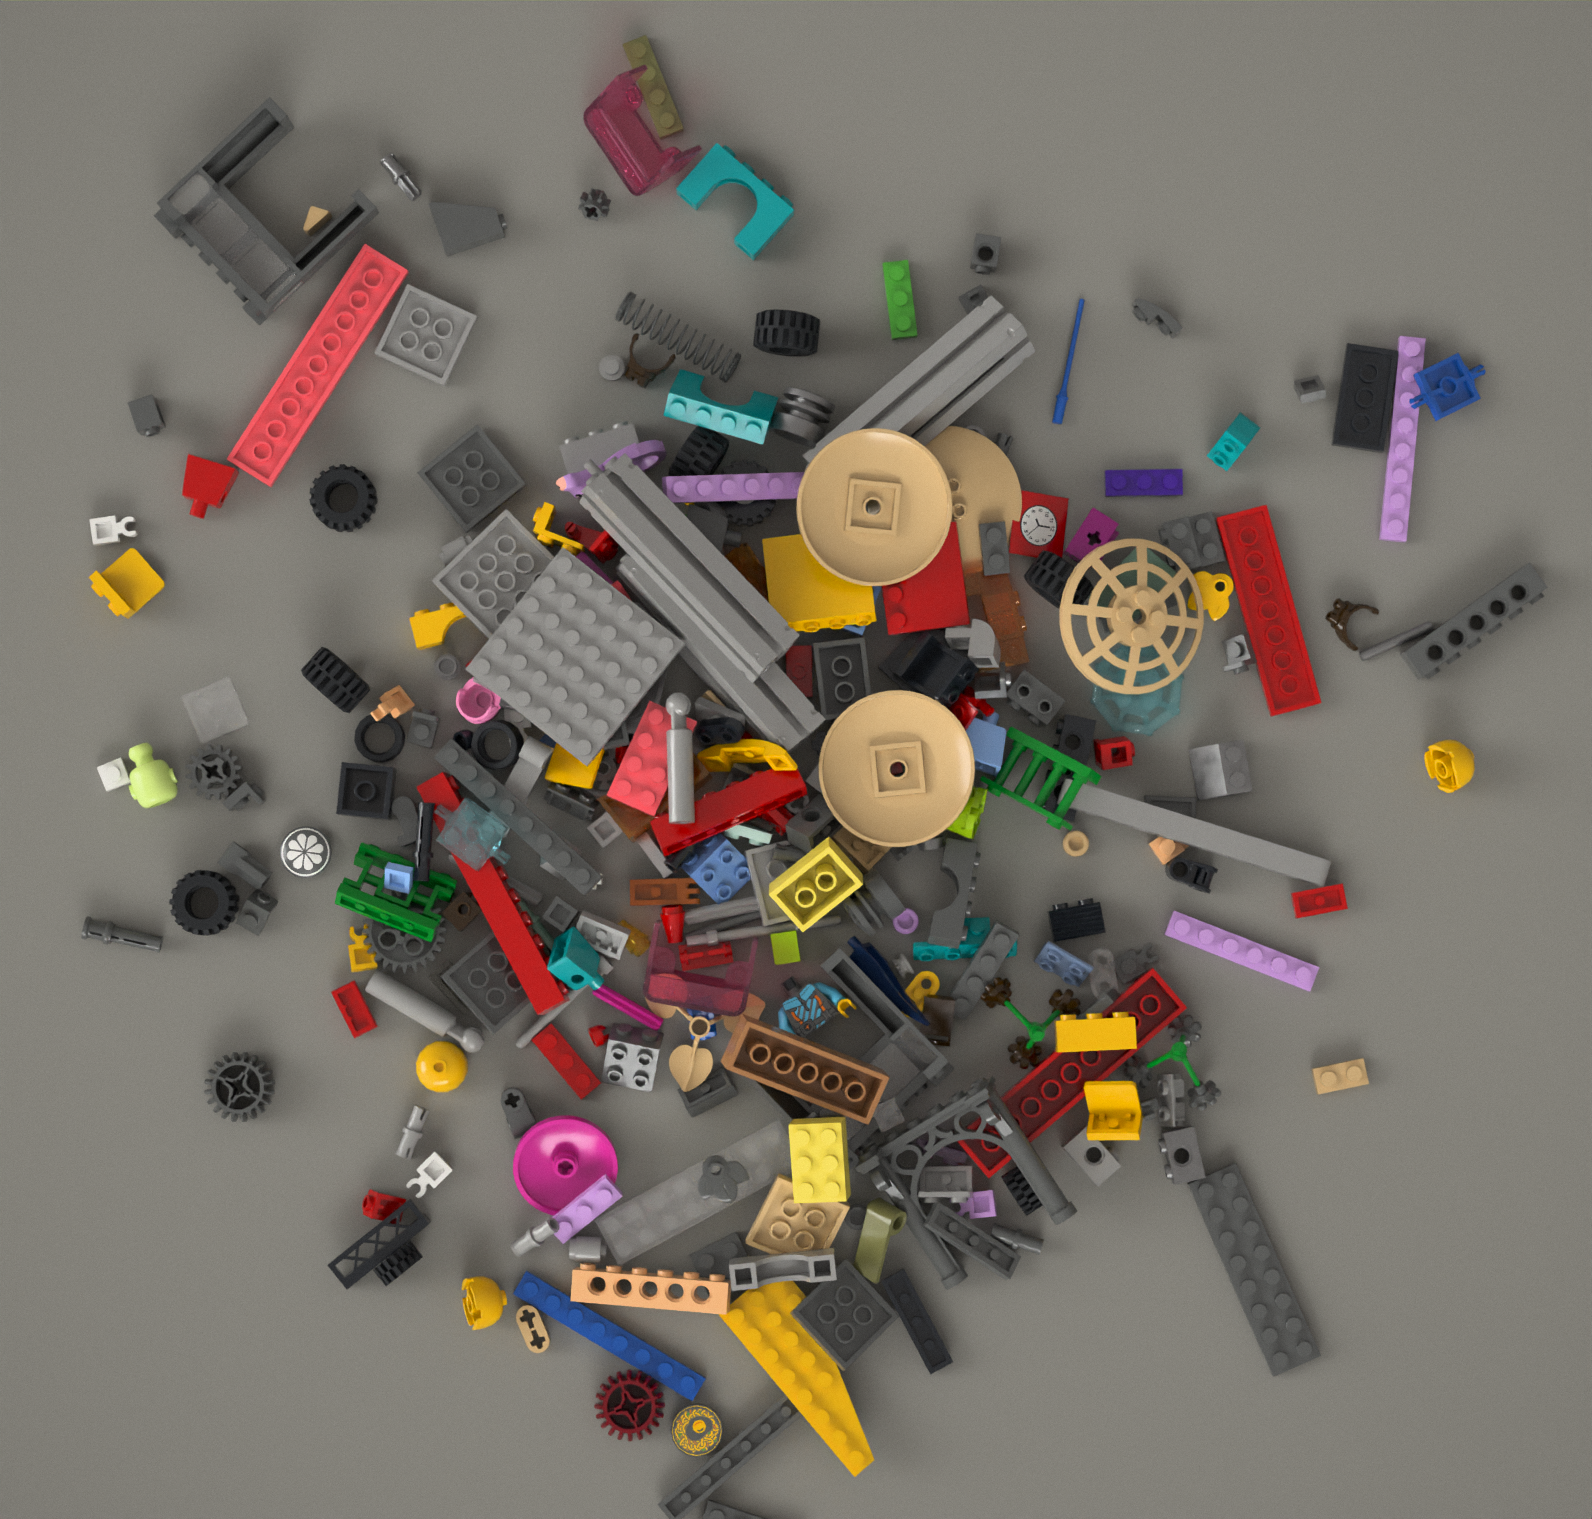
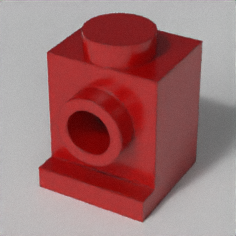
[1093,736,1135,770]

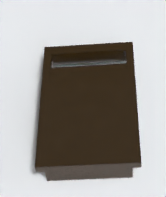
[919,994,955,1046]

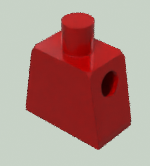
[182,454,239,519]

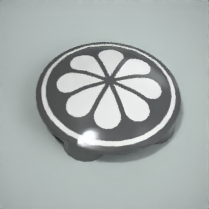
[280,826,332,878]

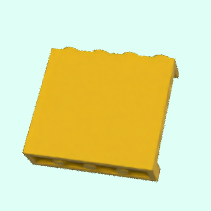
[762,534,877,632]

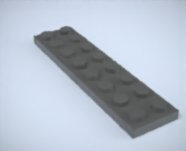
[1187,1163,1321,1377]

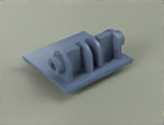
[1034,941,1094,987]

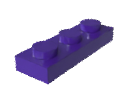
[1104,469,1183,497]

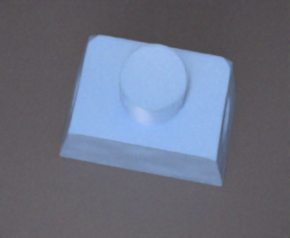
[966,712,1006,776]

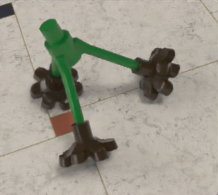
[980,977,1081,1069]

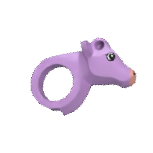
[556,440,667,498]

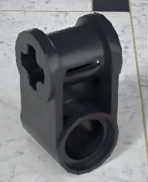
[1165,858,1218,894]

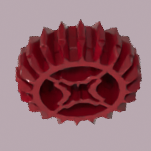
[594,1369,665,1441]

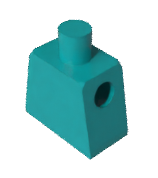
[547,926,605,990]

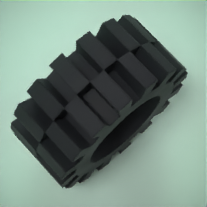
[1001,1166,1043,1216]
[373,1240,423,1286]

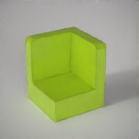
[770,930,801,965]

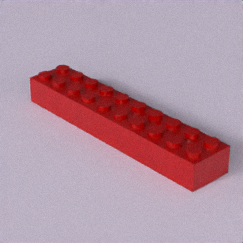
[957,968,1187,1178]

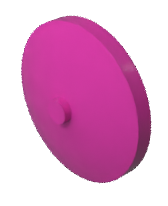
[513,1115,618,1216]

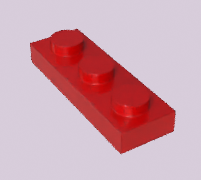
[532,1023,601,1100]

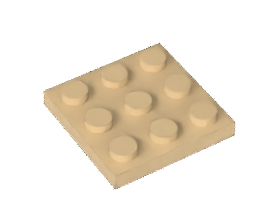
[746,1173,850,1254]

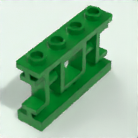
[335,843,457,943]

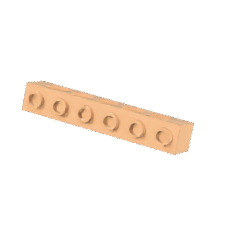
[570,1263,731,1315]

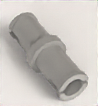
[395,1105,430,1160]
[511,1217,560,1257]

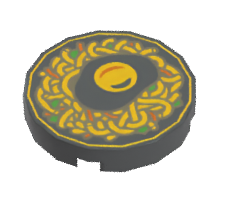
[671,1403,723,1457]

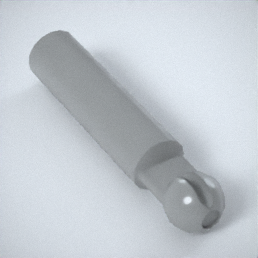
[665,693,695,824]
[365,969,485,1053]

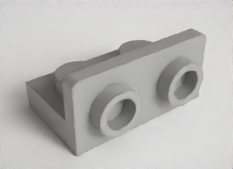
[576,910,631,960]

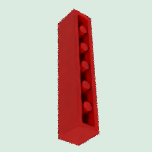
[650,759,808,857]

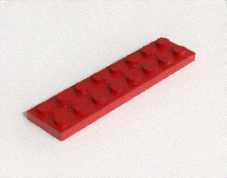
[1216,505,1321,717]

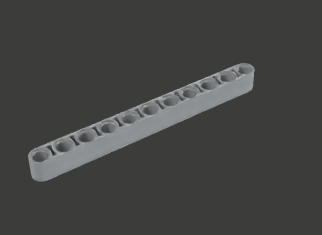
[1057,778,1331,887]

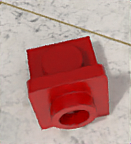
[362,1189,406,1223]

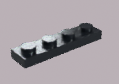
[881,1268,953,1375]

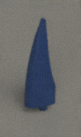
[847,936,930,1026]

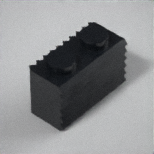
[1047,898,1106,942]

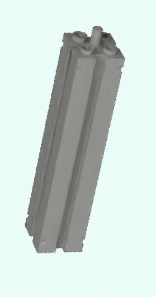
[803,295,1035,468]
[579,453,800,683]
[613,552,826,754]

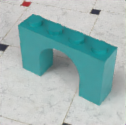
[676,143,794,261]
[663,369,779,444]

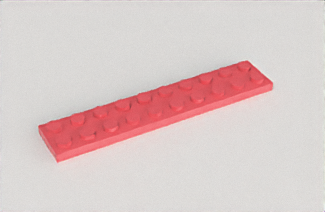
[227,244,409,487]

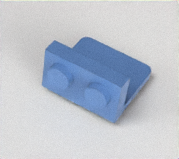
[681,833,751,904]

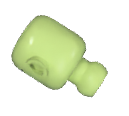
[129,742,178,808]

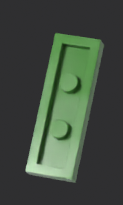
[882,260,918,340]

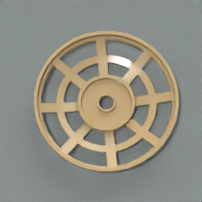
[1060,538,1204,694]

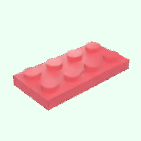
[607,700,697,817]

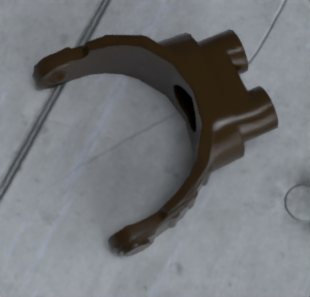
[624,333,676,389]
[1325,598,1379,651]

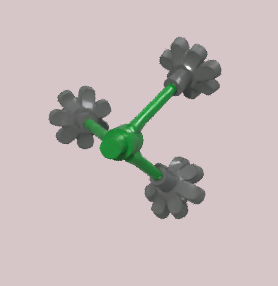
[1124,1015,1221,1110]

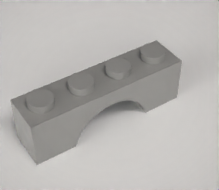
[729,1248,837,1291]

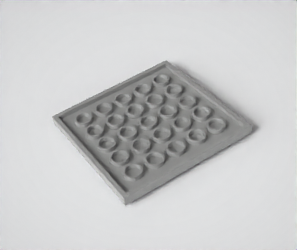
[465,547,685,767]

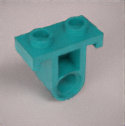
[1207,412,1261,471]

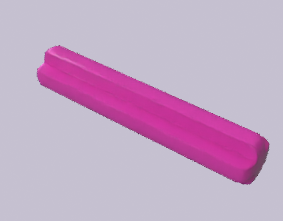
[592,984,663,1031]

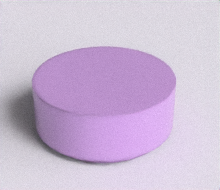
[892,908,919,934]

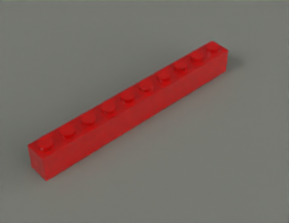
[416,772,570,1015]

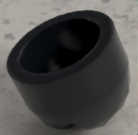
[453,730,474,751]

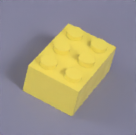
[769,837,863,932]
[789,1117,851,1203]

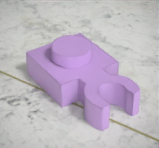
[950,1190,997,1219]

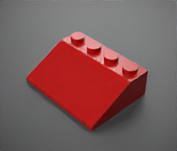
[882,521,970,635]

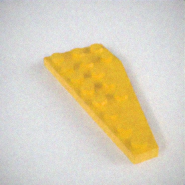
[719,1281,874,1477]

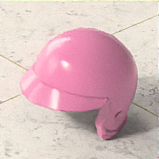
[456,677,501,724]

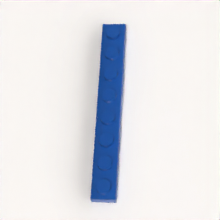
[513,1271,706,1401]

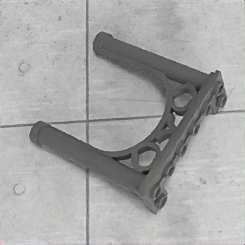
[855,1076,1077,1290]

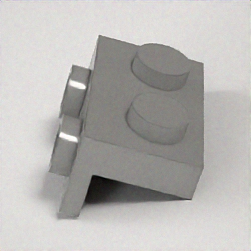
[918,1166,973,1203]

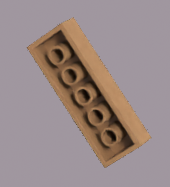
[721,1014,890,1125]

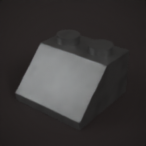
[1189,739,1253,801]

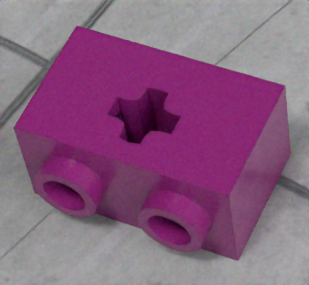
[1063,507,1119,570]

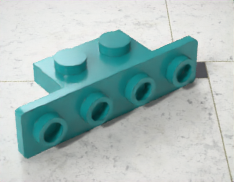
[913,917,1017,962]

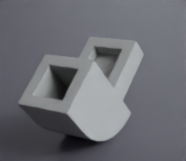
[945,619,1001,668]

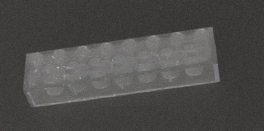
[594,1118,792,1266]

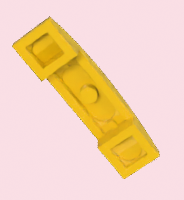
[697,739,798,772]

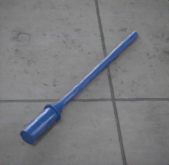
[1052,299,1085,424]

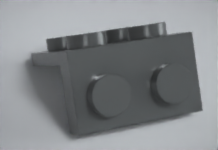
[602,1023,664,1092]

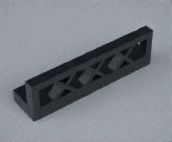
[327,1199,431,1289]

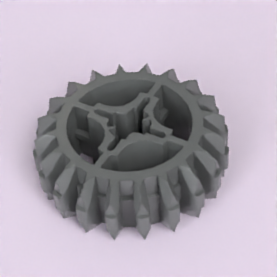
[204,1052,275,1122]

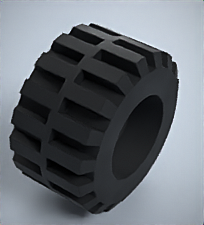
[753,309,820,356]
[668,426,730,476]
[309,464,378,532]
[1024,550,1094,609]
[301,647,370,713]
[169,870,239,936]

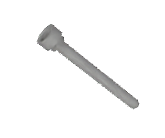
[516,953,614,1048]

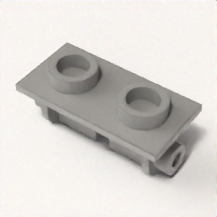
[1157,1074,1186,1127]

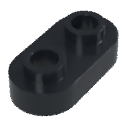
[695,717,745,745]

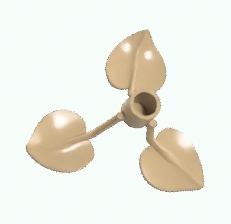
[644,974,766,1092]

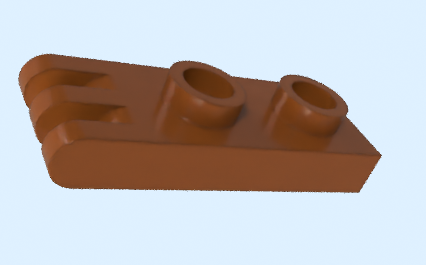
[630,878,700,906]

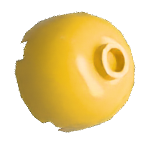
[1424,740,1475,793]
[416,1041,468,1092]
[462,1276,507,1330]

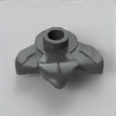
[697,1155,749,1203]

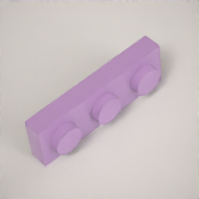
[553,1174,623,1244]

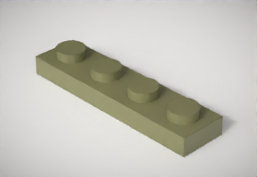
[622,35,684,140]

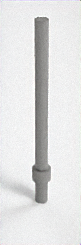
[686,914,841,947]

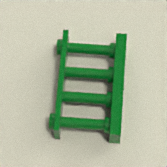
[980,727,1102,831]

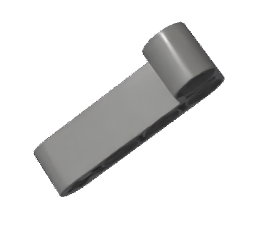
[483,736,554,838]

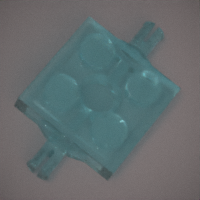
[434,798,511,871]

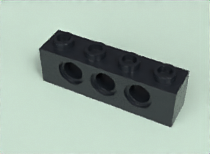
[1043,714,1096,823]

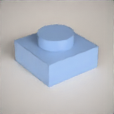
[384,862,413,894]

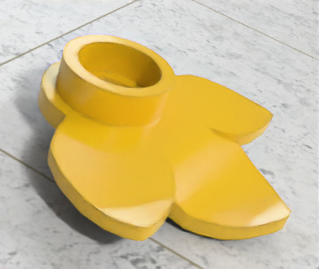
[1188,571,1234,621]

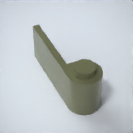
[853,1198,907,1284]

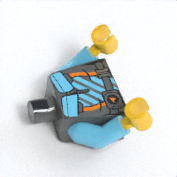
[778,976,856,1038]

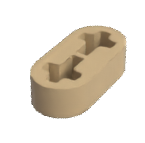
[516,1304,550,1353]

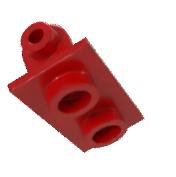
[678,941,734,971]

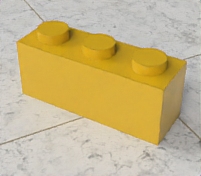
[1054,1012,1137,1052]

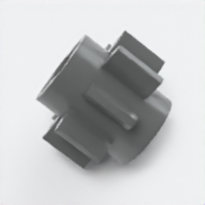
[578,188,611,221]

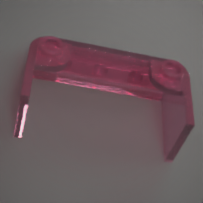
[583,65,702,196]
[643,919,759,1017]

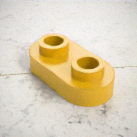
[902,971,940,1017]

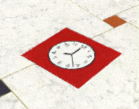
[1009,490,1069,558]

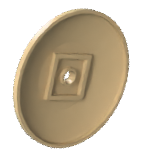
[868,426,1022,578]
[796,428,952,586]
[819,690,975,847]

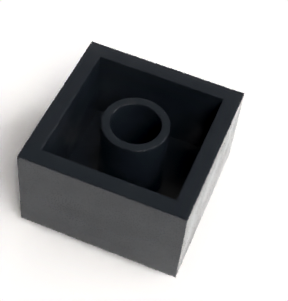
[336,762,397,820]

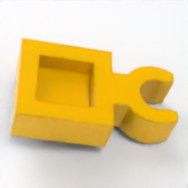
[348,925,378,972]

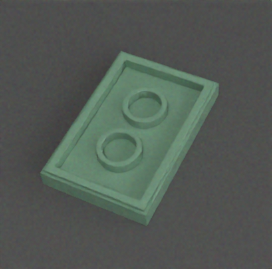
[1088,548,1177,622]

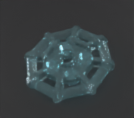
[1090,645,1185,737]

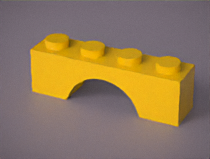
[409,603,466,650]

